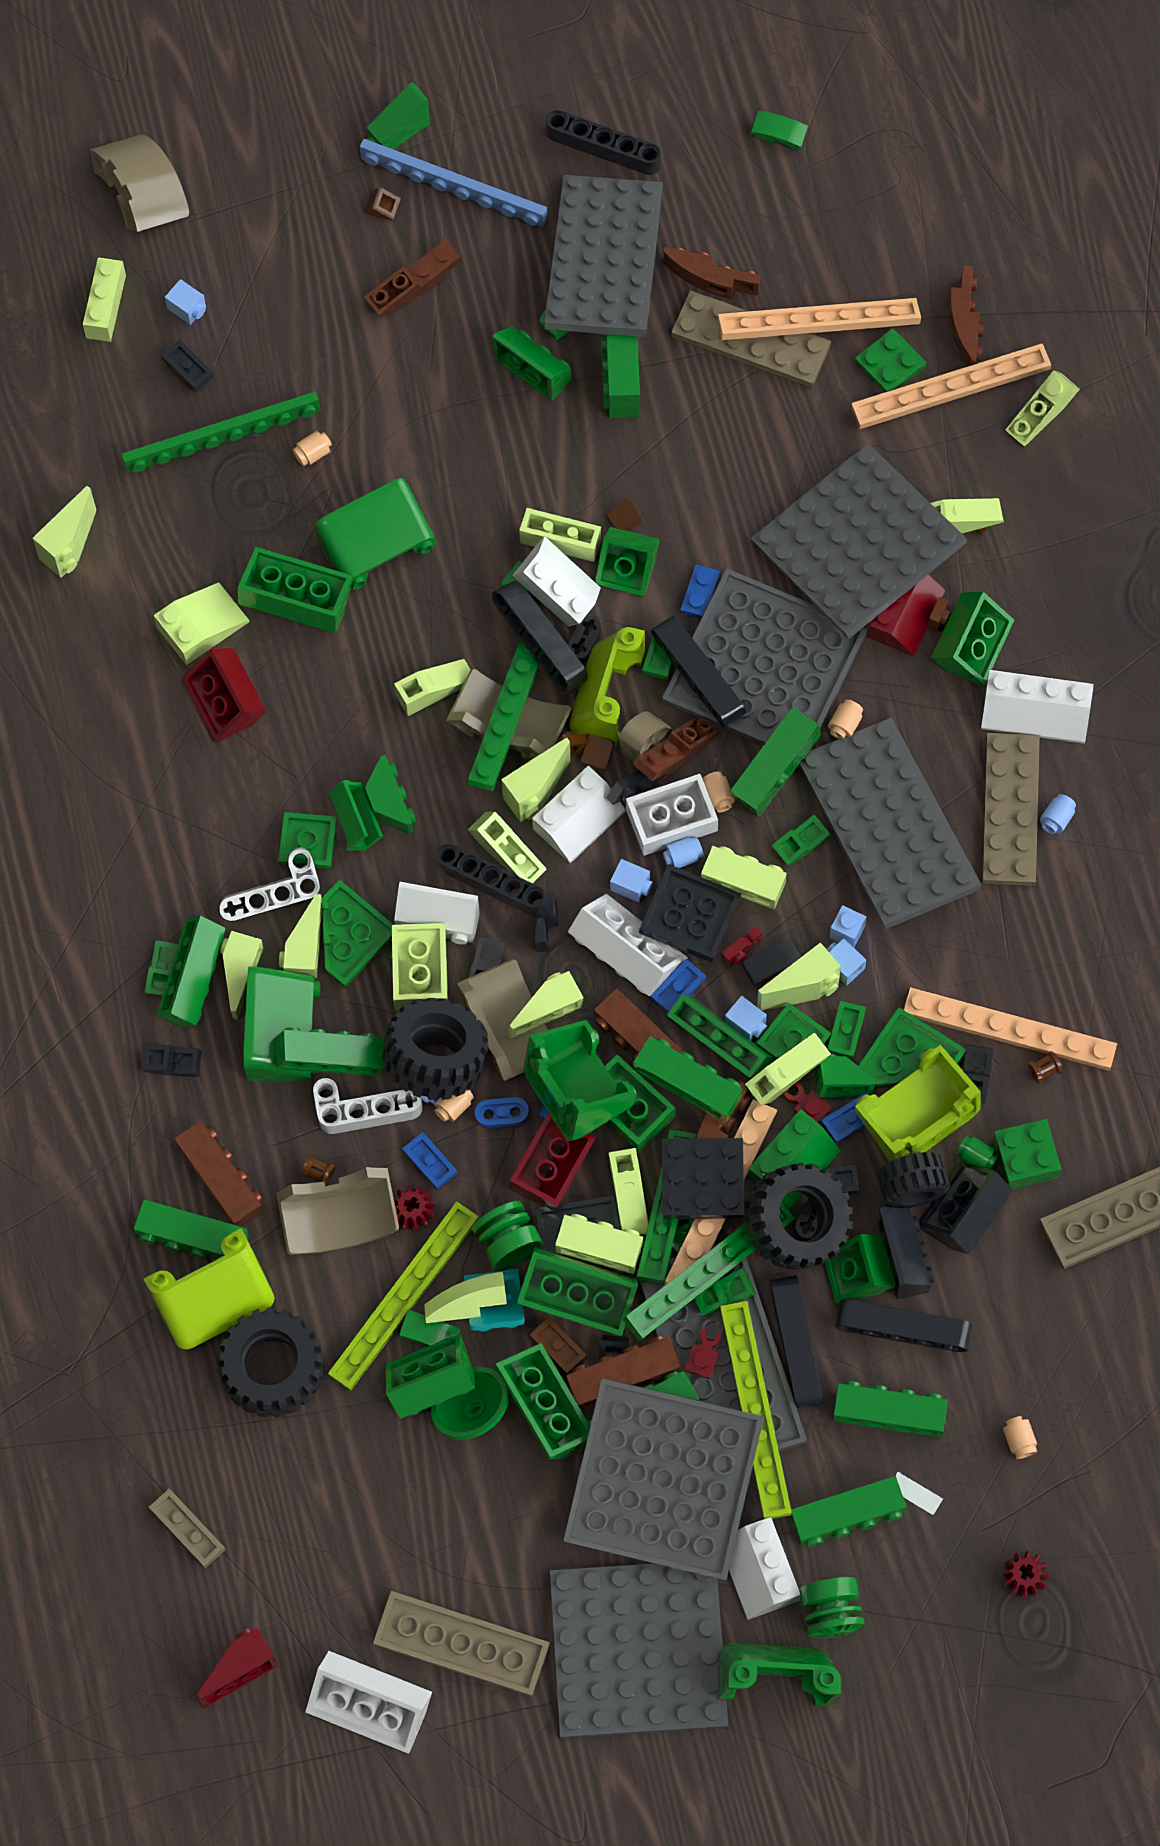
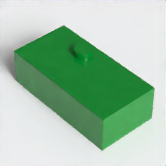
[730,707,821,817]
[517,1247,638,1336]

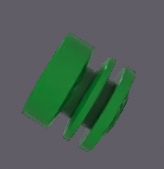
[471,1201,543,1270]
[799,1577,866,1639]

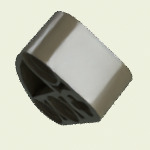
[619,711,672,762]

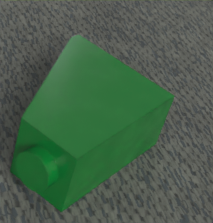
[366,82,430,150]

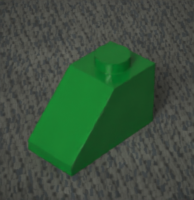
[814,1054,876,1098]

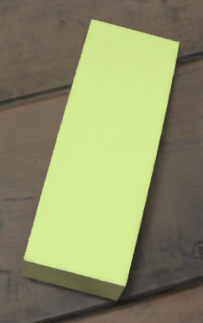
[424,1272,507,1323]

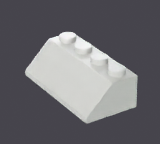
[981,670,1093,744]
[568,894,688,996]
[306,1651,432,1754]

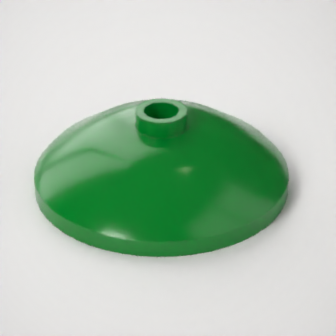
[431,1367,509,1440]

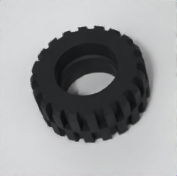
[382,998,488,1100]
[744,1163,854,1270]
[217,1308,324,1418]

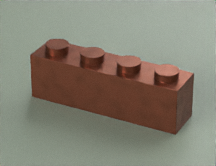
[594,988,682,1060]
[174,1121,264,1227]
[567,1336,683,1410]

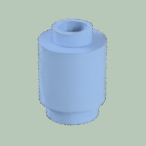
[1040,794,1076,834]
[663,837,704,868]

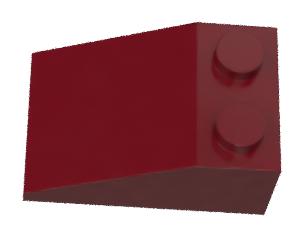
[197,1627,278,1708]

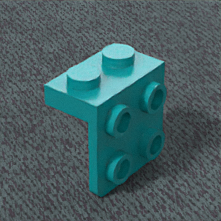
[464,1269,525,1332]

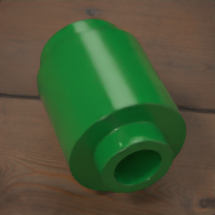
[956,1136,998,1170]

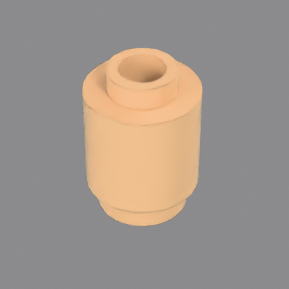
[292,431,332,466]
[828,700,863,739]
[702,772,735,813]
[434,1090,474,1122]
[1003,1416,1038,1459]

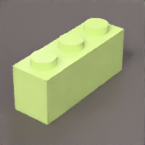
[83,258,126,342]
[520,508,601,562]
[701,846,787,910]
[555,1214,643,1274]

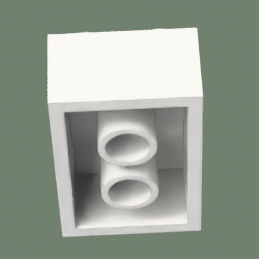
[626,774,718,856]

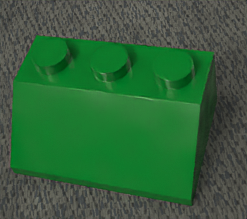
[492,326,572,402]
[931,592,1014,686]
[748,1109,841,1211]
[386,1333,475,1419]

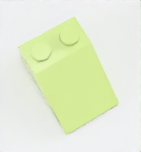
[33,486,96,578]
[154,583,249,665]
[501,738,571,822]
[392,923,448,1011]
[757,943,841,1011]

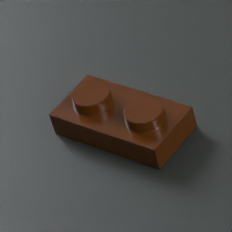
[529,1317,587,1375]

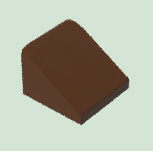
[365,187,401,221]
[606,497,641,531]
[581,734,614,771]

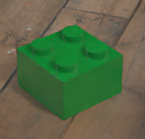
[992,1119,1061,1189]

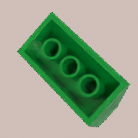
[238,547,353,633]
[495,1343,590,1459]

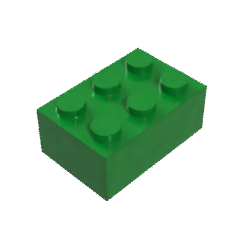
[601,334,640,418]
[605,1055,675,1154]

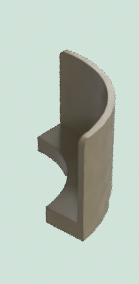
[90,134,189,232]
[446,669,571,759]
[457,959,548,1081]
[276,1167,399,1255]

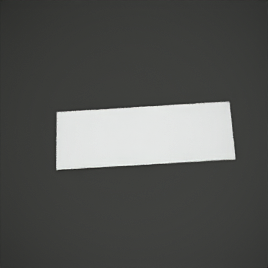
[896,1472,943,1515]

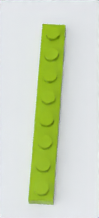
[328,1202,479,1391]
[720,1301,792,1519]

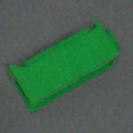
[327,780,383,851]

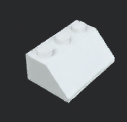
[512,537,601,627]
[532,766,626,863]
[395,882,480,944]
[729,1517,801,1620]

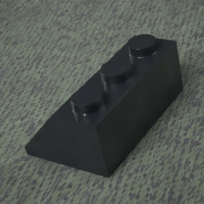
[919,1161,1013,1254]
[877,1207,934,1299]

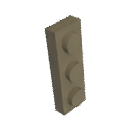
[149,1489,226,1568]

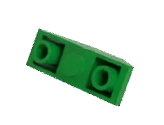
[365,755,416,834]

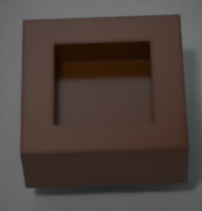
[928,597,951,632]
[555,732,588,755]

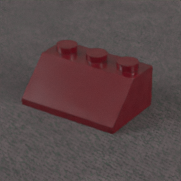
[866,575,945,657]
[182,647,267,742]
[508,1113,596,1207]

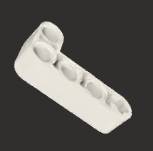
[219,847,320,921]
[313,1078,422,1134]

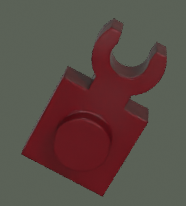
[721,926,762,969]
[783,1082,832,1124]
[684,1328,721,1380]

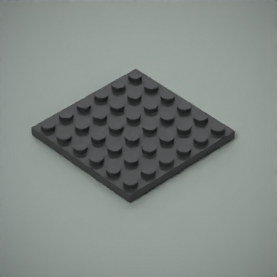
[751,443,967,639]
[662,568,867,761]
[564,1378,764,1580]
[550,1563,728,1739]

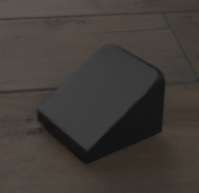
[599,1335,629,1359]

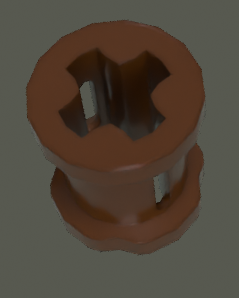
[1028,1051,1063,1084]
[301,1154,336,1186]

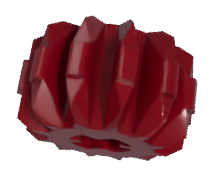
[394,1185,435,1231]
[1002,1551,1050,1599]

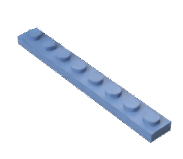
[360,139,547,227]

